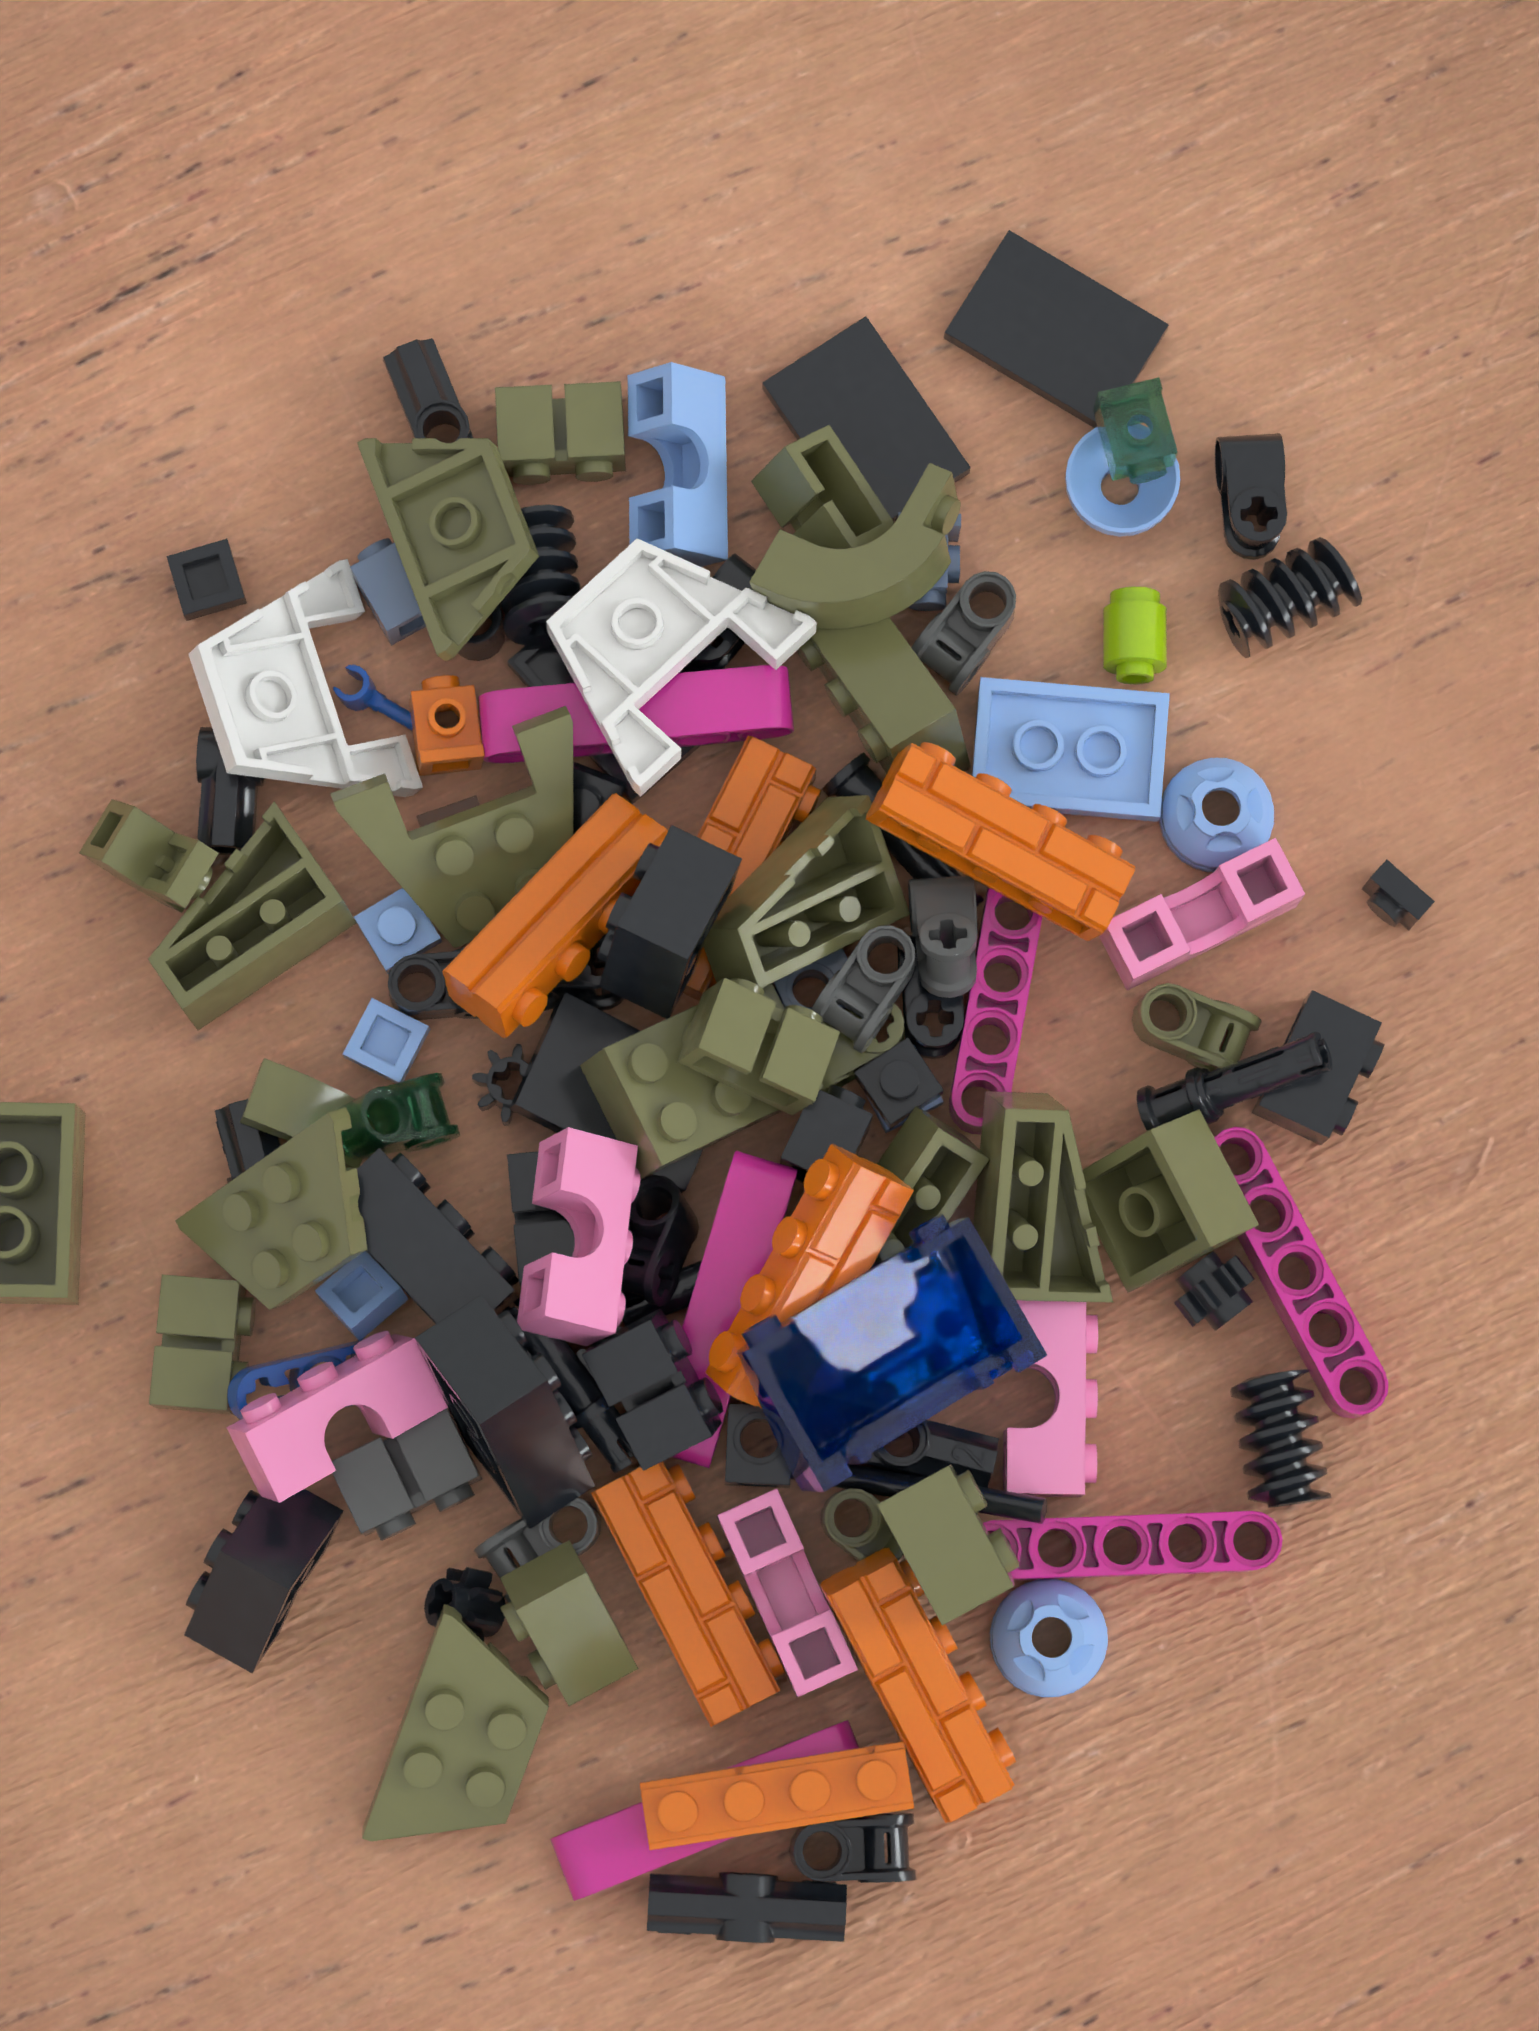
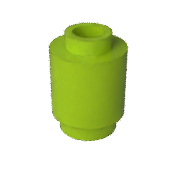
[1103,587,1167,684]

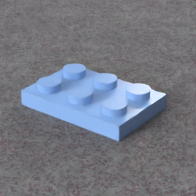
[972,677,1170,822]

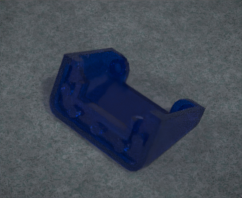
[737,1214,1047,1492]

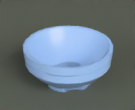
[1065,421,1181,537]
[1159,758,1274,872]
[990,1579,1108,1697]

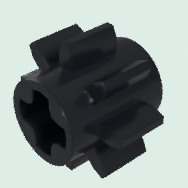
[472,1044,529,1126]
[1174,1251,1255,1331]
[424,1567,506,1642]

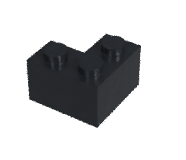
[597,825,742,1019]
[184,1489,344,1673]

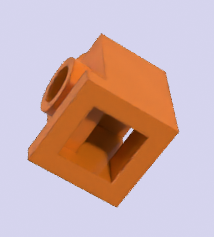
[409,675,484,776]

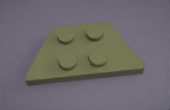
[357,438,539,662]
[175,1107,368,1310]
[362,1604,549,1841]

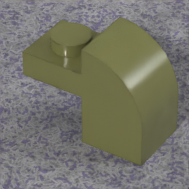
[79,799,219,913]

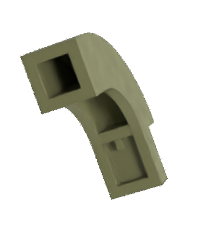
[750,463,961,629]

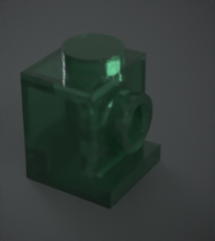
[1093,377,1178,484]

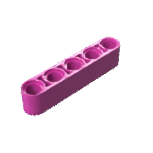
[478,665,794,763]
[949,887,1042,1134]
[1214,1127,1389,1419]
[672,1151,798,1468]
[983,1511,1283,1580]
[550,1720,859,1901]

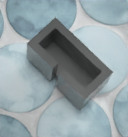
[332,1408,482,1541]

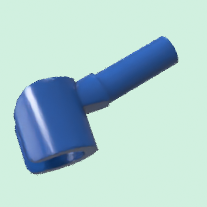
[333,665,412,731]

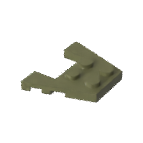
[330,706,573,948]

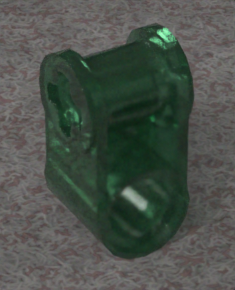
[337,1073,460,1159]

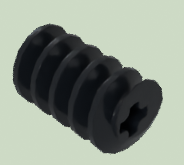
[501,504,581,647]
[1218,537,1362,658]
[1230,1369,1331,1508]

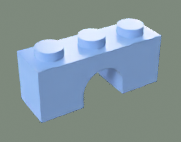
[627,362,728,567]

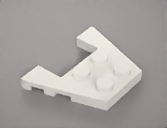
[546,539,817,797]
[188,559,423,797]

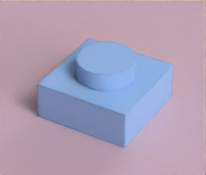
[354,888,442,974]
[343,998,430,1086]
[315,1251,408,1341]

